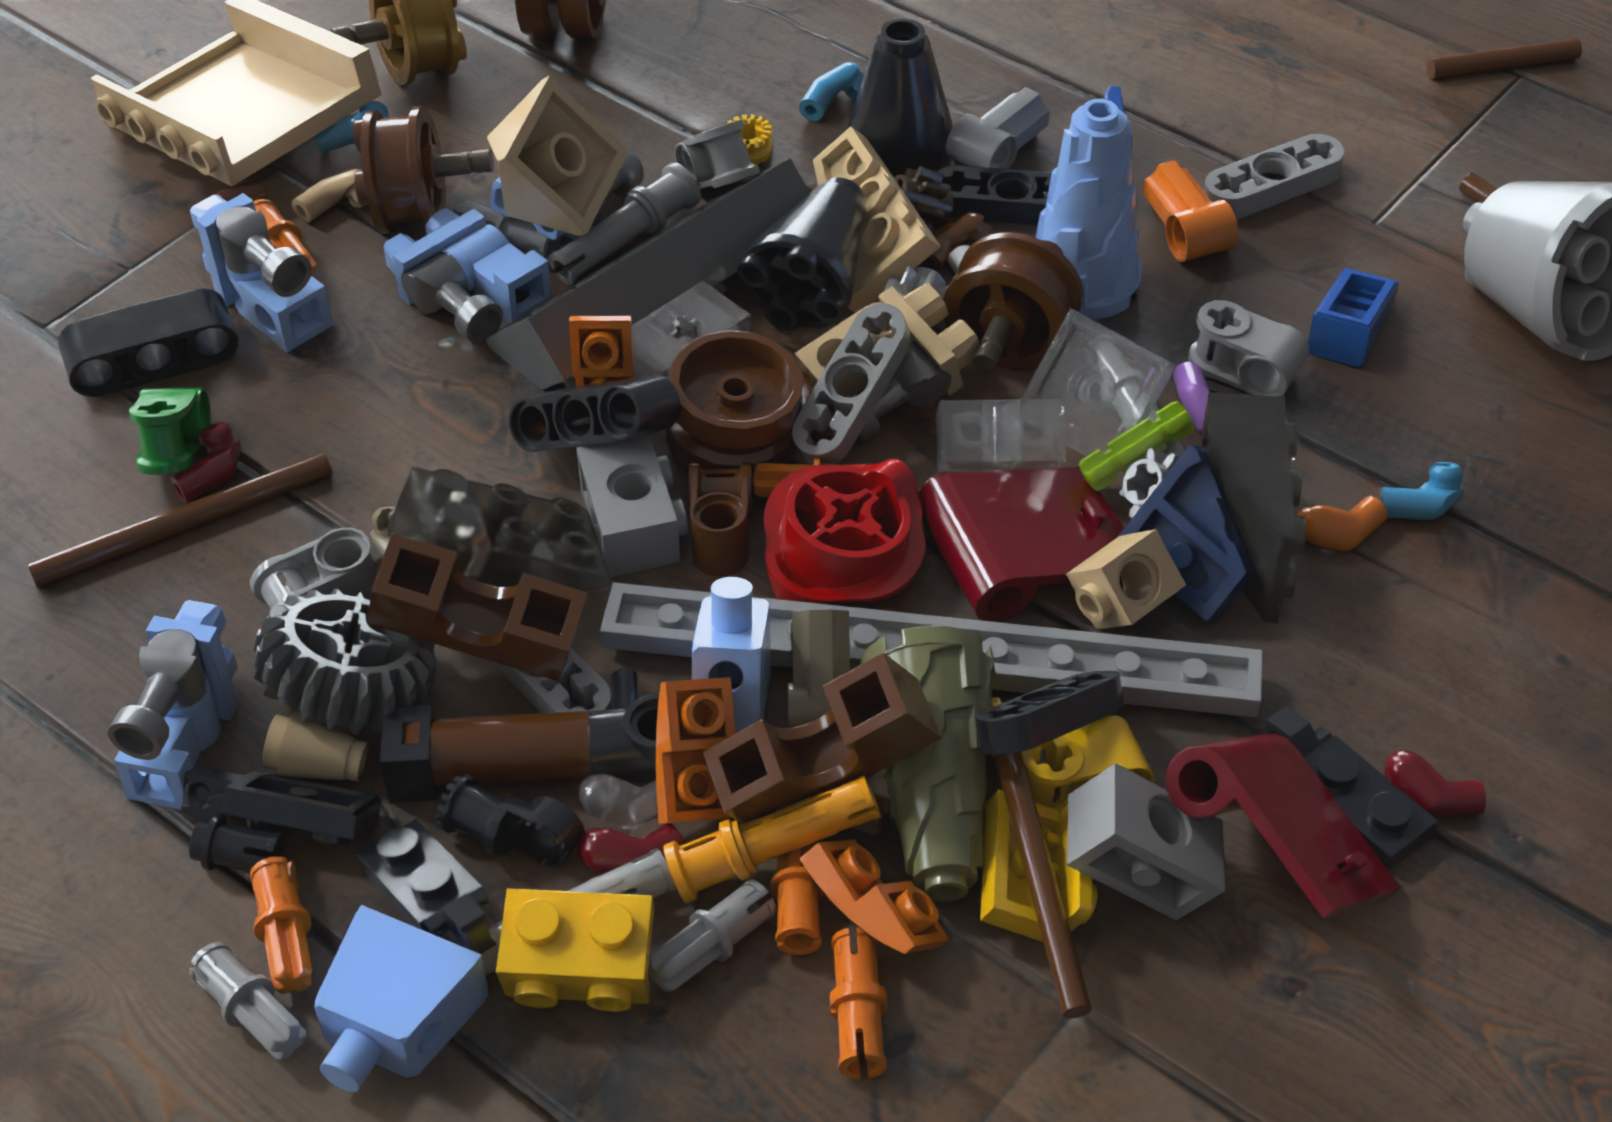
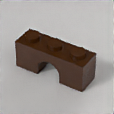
[367,532,588,682]
[703,652,942,823]

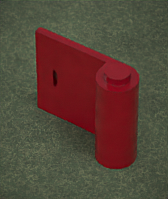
[919,467,1124,622]
[1166,733,1401,918]

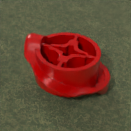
[763,459,926,603]

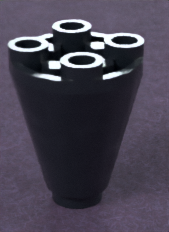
[847,18,953,177]
[737,177,866,331]

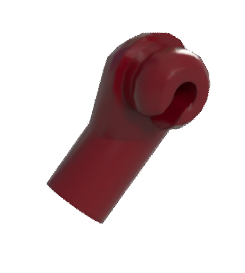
[170,422,242,504]
[1384,750,1486,816]
[577,823,685,875]

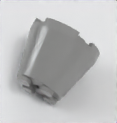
[1463,181,1612,361]

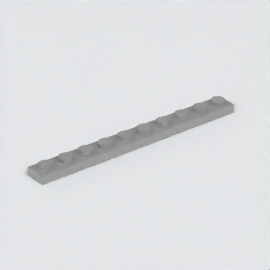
[600,582,1262,718]

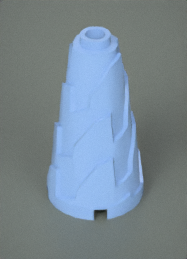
[1035,99,1142,320]

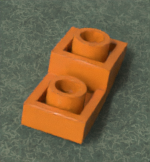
[569,316,637,387]
[656,677,736,824]
[800,839,950,954]

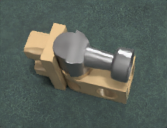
[795,282,980,443]

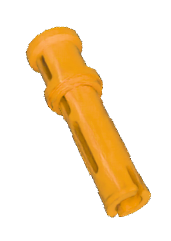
[663,774,881,904]

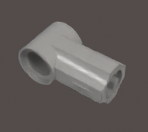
[946,87,1050,169]

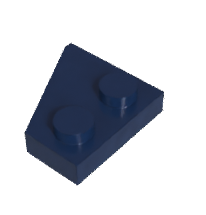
[1118,444,1256,622]

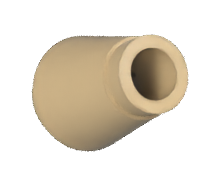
[262,712,369,782]

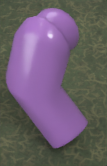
[1173,362,1234,437]

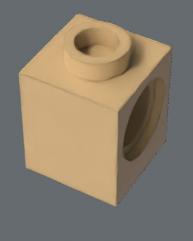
[1066,529,1186,629]

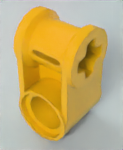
[1022,715,1154,811]

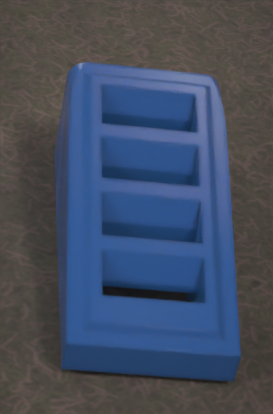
[1308,268,1399,367]

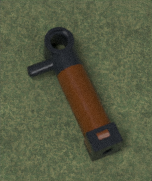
[380,668,659,803]

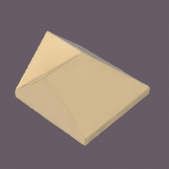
[487,76,629,236]

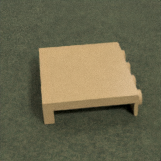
[90,0,382,187]

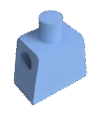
[692,577,771,733]
[314,905,489,1093]

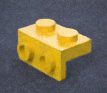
[980,789,1098,942]
[496,888,654,1012]

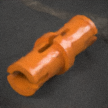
[829,927,888,1079]

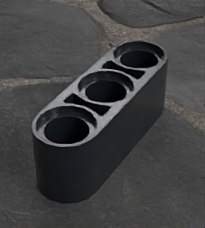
[58,288,238,397]
[509,375,680,452]

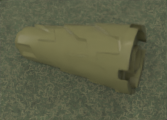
[860,626,996,902]

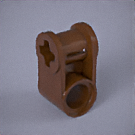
[689,462,753,576]

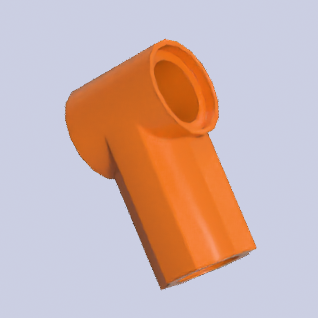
[1143,161,1239,262]

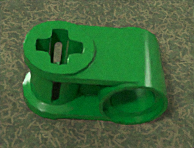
[129,388,211,475]

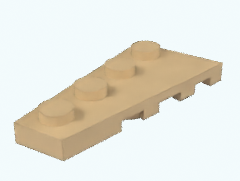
[813,127,941,313]

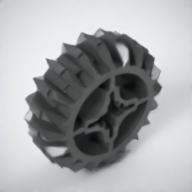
[253,589,437,735]

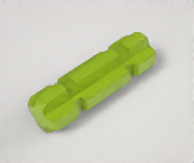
[1079,401,1194,491]

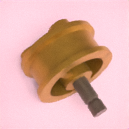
[330,0,467,85]

